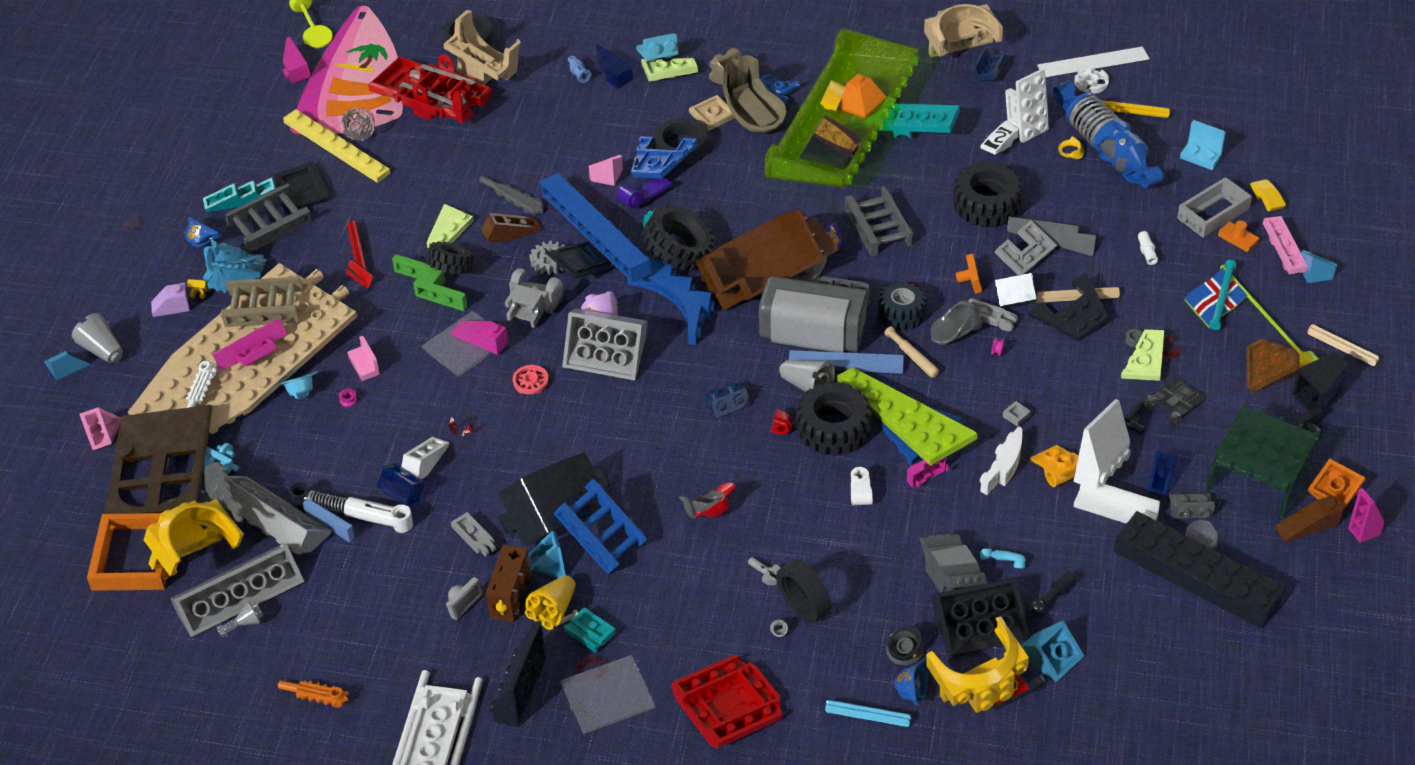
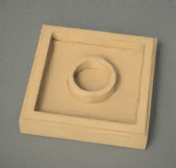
[689,95,735,131]

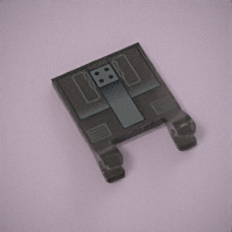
[1144,377,1207,426]

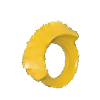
[1058,136,1084,159]

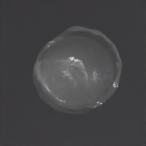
[1186,520,1218,549]

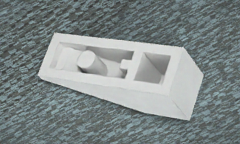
[400,437,449,482]

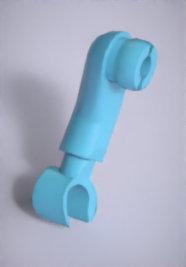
[980,549,1026,568]

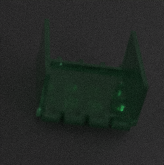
[1206,402,1321,520]

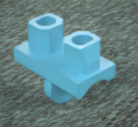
[204,443,239,475]

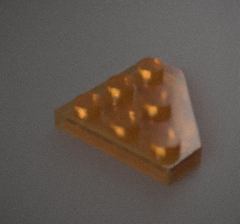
[1246,339,1300,393]

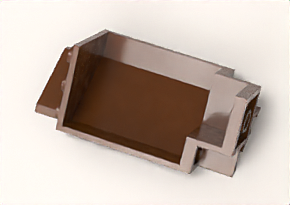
[695,210,839,310]

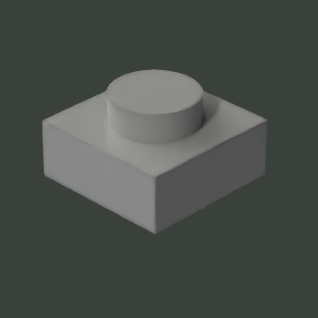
[1003,401,1031,427]

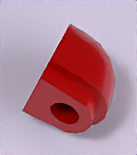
[771,408,792,435]

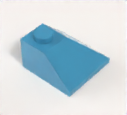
[1021,621,1084,681]

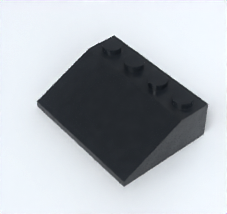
[931,578,1030,656]
[490,620,547,727]

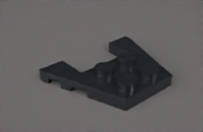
[1029,273,1108,341]

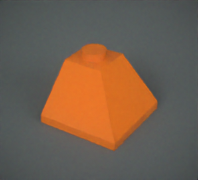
[839,74,887,119]

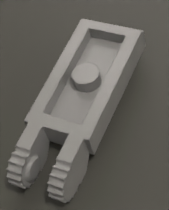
[969,298,1018,332]

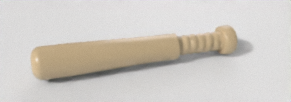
[885,326,939,378]

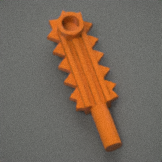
[278,680,349,708]

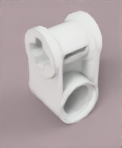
[851,467,872,506]

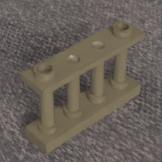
[221,276,304,327]

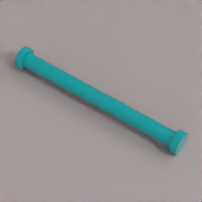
[1209,260,1237,330]

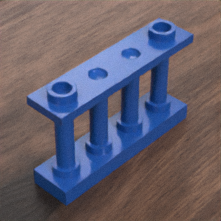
[554,479,647,574]

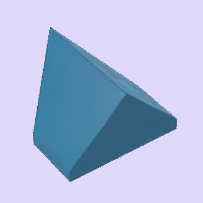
[1301,250,1337,283]
[44,351,91,380]
[528,531,566,578]

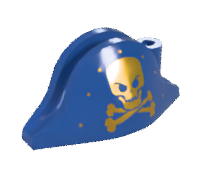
[184,216,221,248]
[894,659,928,705]

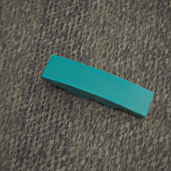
[203,177,277,212]

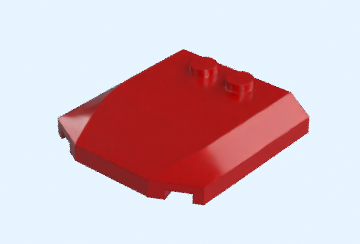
[671,655,782,749]

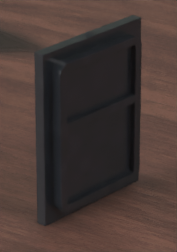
[273,162,331,209]
[547,241,616,279]

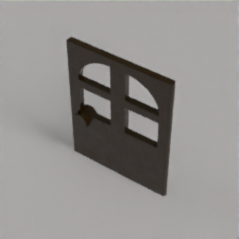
[105,405,213,514]

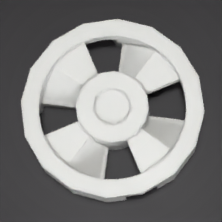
[1074,67,1109,93]

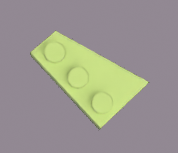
[641,58,698,81]
[427,204,474,248]
[1121,330,1164,381]

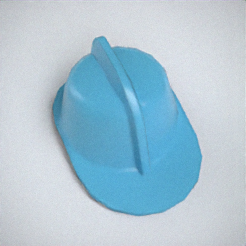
[281,371,318,399]

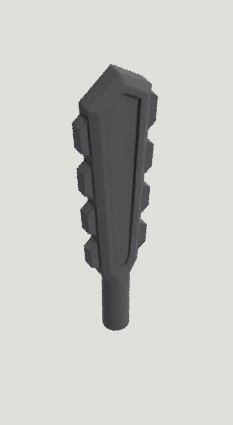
[479,176,544,214]

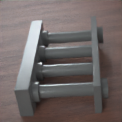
[225,183,311,253]
[845,186,914,257]

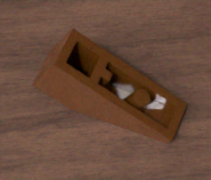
[481,213,542,242]
[1275,495,1343,543]

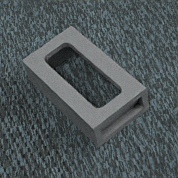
[1177,177,1252,238]

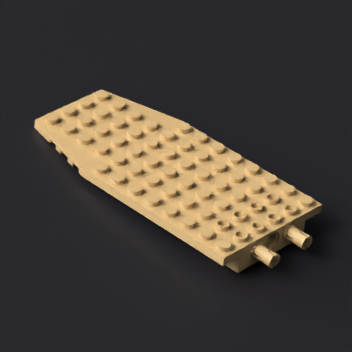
[128,263,358,434]

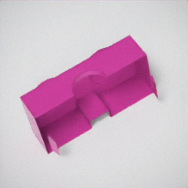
[907,458,948,488]

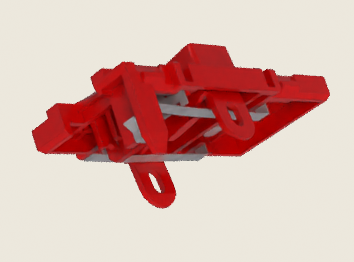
[368,54,492,123]

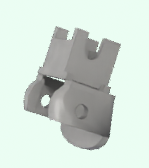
[505,268,566,328]

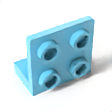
[1180,120,1226,170]

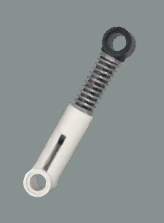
[289,482,413,533]

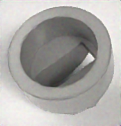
[770,619,788,637]

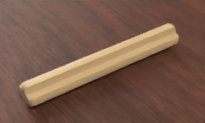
[1308,324,1379,366]

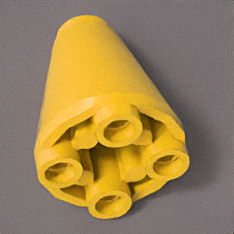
[525,576,576,630]

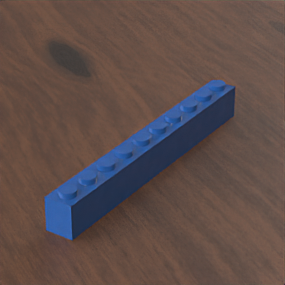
[540,173,652,283]

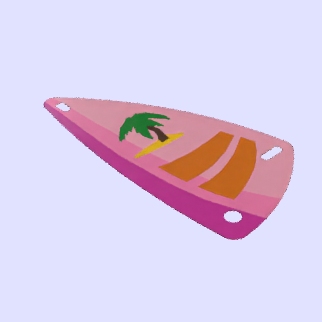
[290,6,403,134]

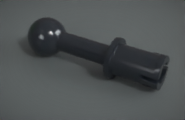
[1030,572,1076,616]

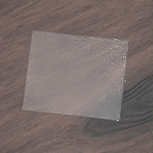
[422,311,509,377]
[560,655,655,734]

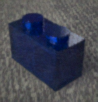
[377,463,425,506]

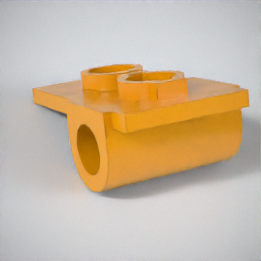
[1031,445,1079,487]

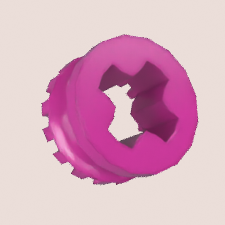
[991,338,1005,356]
[339,388,357,407]

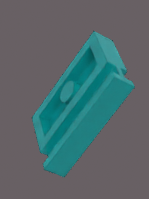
[564,607,616,653]

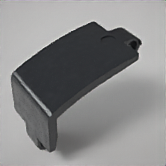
[498,452,611,546]

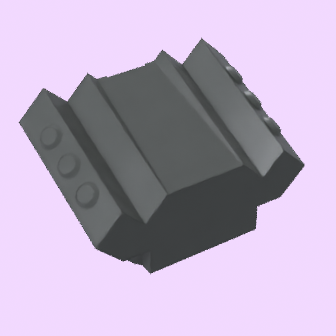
[919,534,987,593]

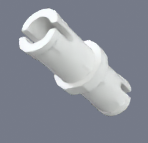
[1138,231,1158,265]

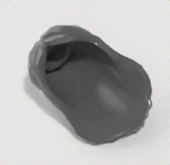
[930,300,982,345]

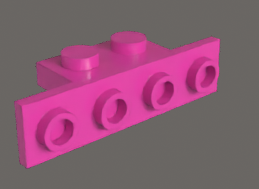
[212,318,287,371]

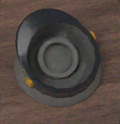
[886,626,924,665]

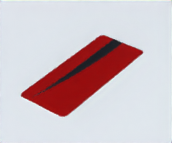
[346,260,373,289]

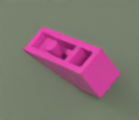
[282,37,311,84]
[451,321,508,355]
[1348,488,1384,543]

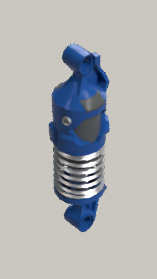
[1053,81,1163,189]

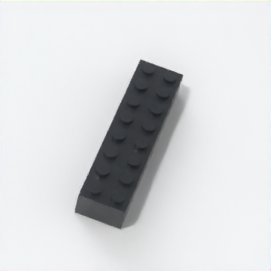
[1114,511,1285,629]

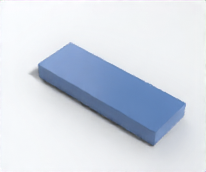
[303,499,355,542]

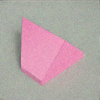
[589,155,623,186]
[80,407,121,450]

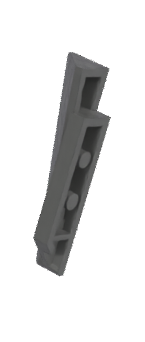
[1007,217,1097,256]

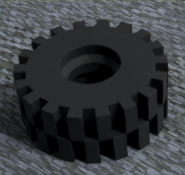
[426,241,474,275]

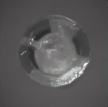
[341,108,375,140]

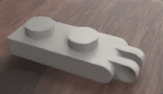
[451,512,496,556]

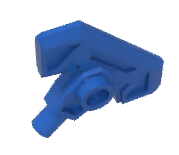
[760,75,800,105]

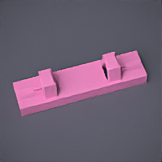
[1263,216,1308,274]

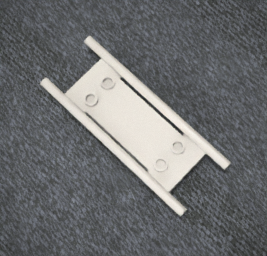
[392,670,484,765]

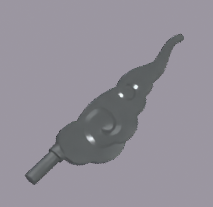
[192,462,243,522]

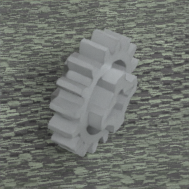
[530,241,565,275]

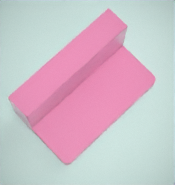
[347,336,380,381]

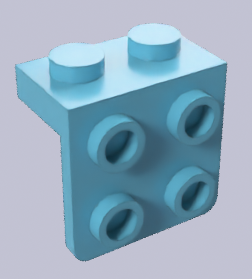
[636,33,678,61]

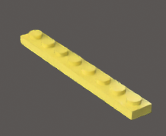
[283,109,390,183]

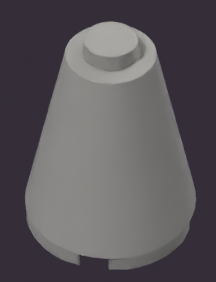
[72,313,123,363]
[779,360,835,392]

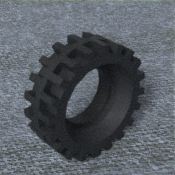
[642,204,715,271]

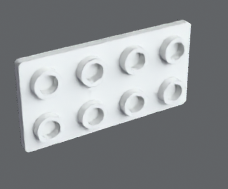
[1005,69,1049,143]

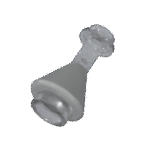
[216,602,264,638]

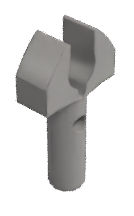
[748,557,780,585]

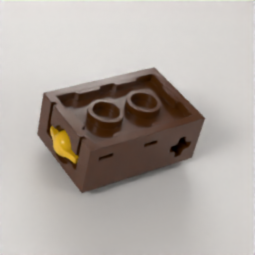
[486,545,533,622]

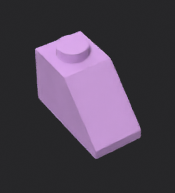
[151,283,190,317]

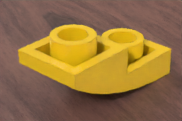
[820,80,845,111]
[1250,179,1286,212]

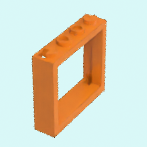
[87,513,170,591]

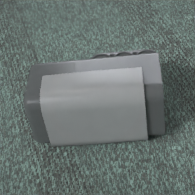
[759,276,869,353]

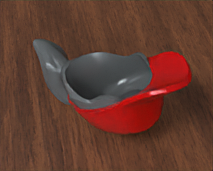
[679,483,736,519]

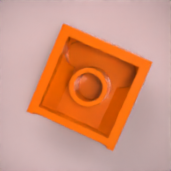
[1308,458,1365,511]

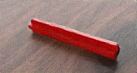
[347,221,367,271]

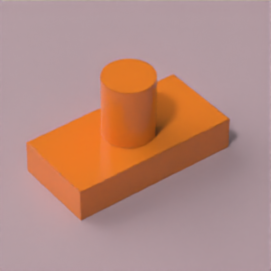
[1218,221,1260,252]
[956,254,982,294]

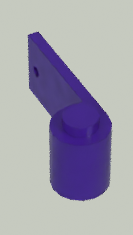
[616,178,672,208]

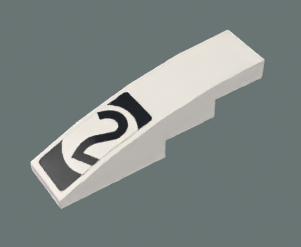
[980,119,1020,154]

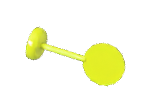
[289,0,333,48]

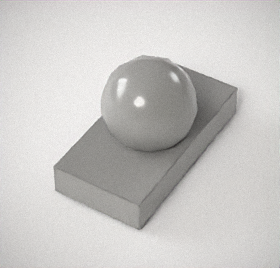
[446,577,484,620]

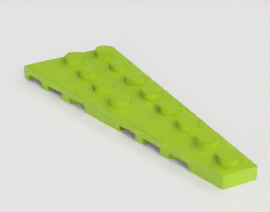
[837,367,977,466]

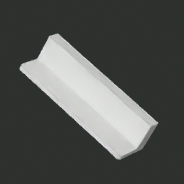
[1074,484,1160,523]

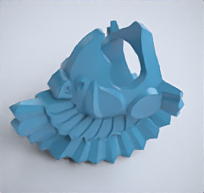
[203,239,266,293]

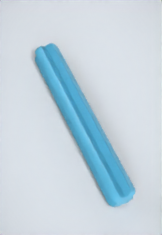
[825,700,911,727]

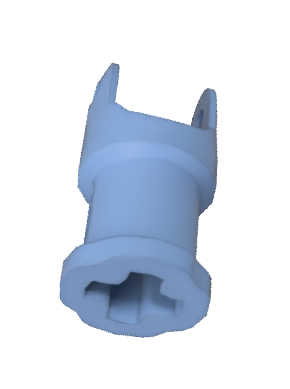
[568,56,591,83]

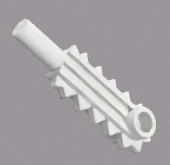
[186,360,217,408]

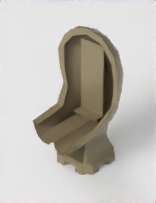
[709,48,786,134]

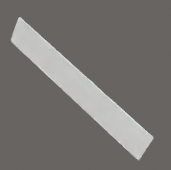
[1037,47,1149,77]

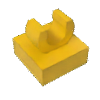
[187,279,211,299]

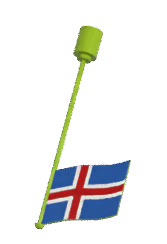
[1185,265,1319,367]

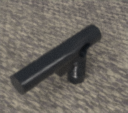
[1124,401,1145,434]

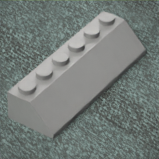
[227,476,332,554]
[170,544,304,637]

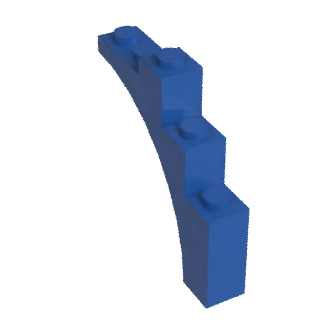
[627,261,715,345]

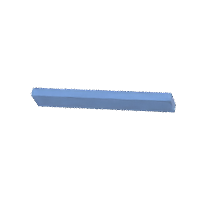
[789,350,904,374]

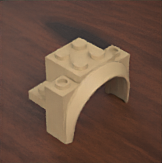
[924,4,1003,57]
[444,10,521,85]

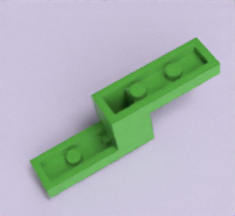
[392,254,467,311]

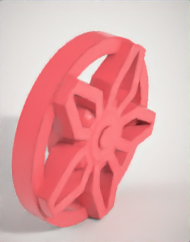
[513,365,549,394]

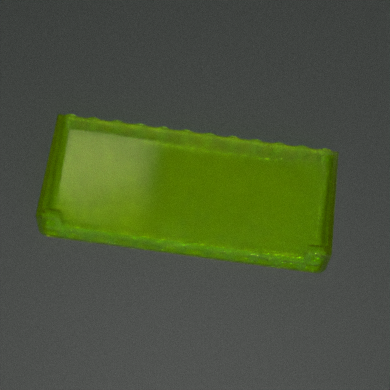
[765,28,919,188]

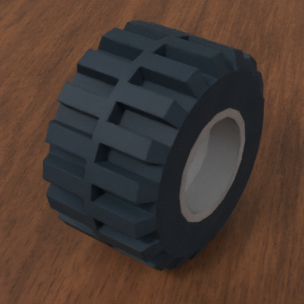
[878,282,926,330]

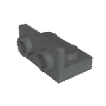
[1168,493,1215,519]

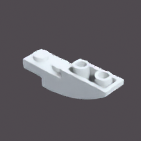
[980,426,1022,495]

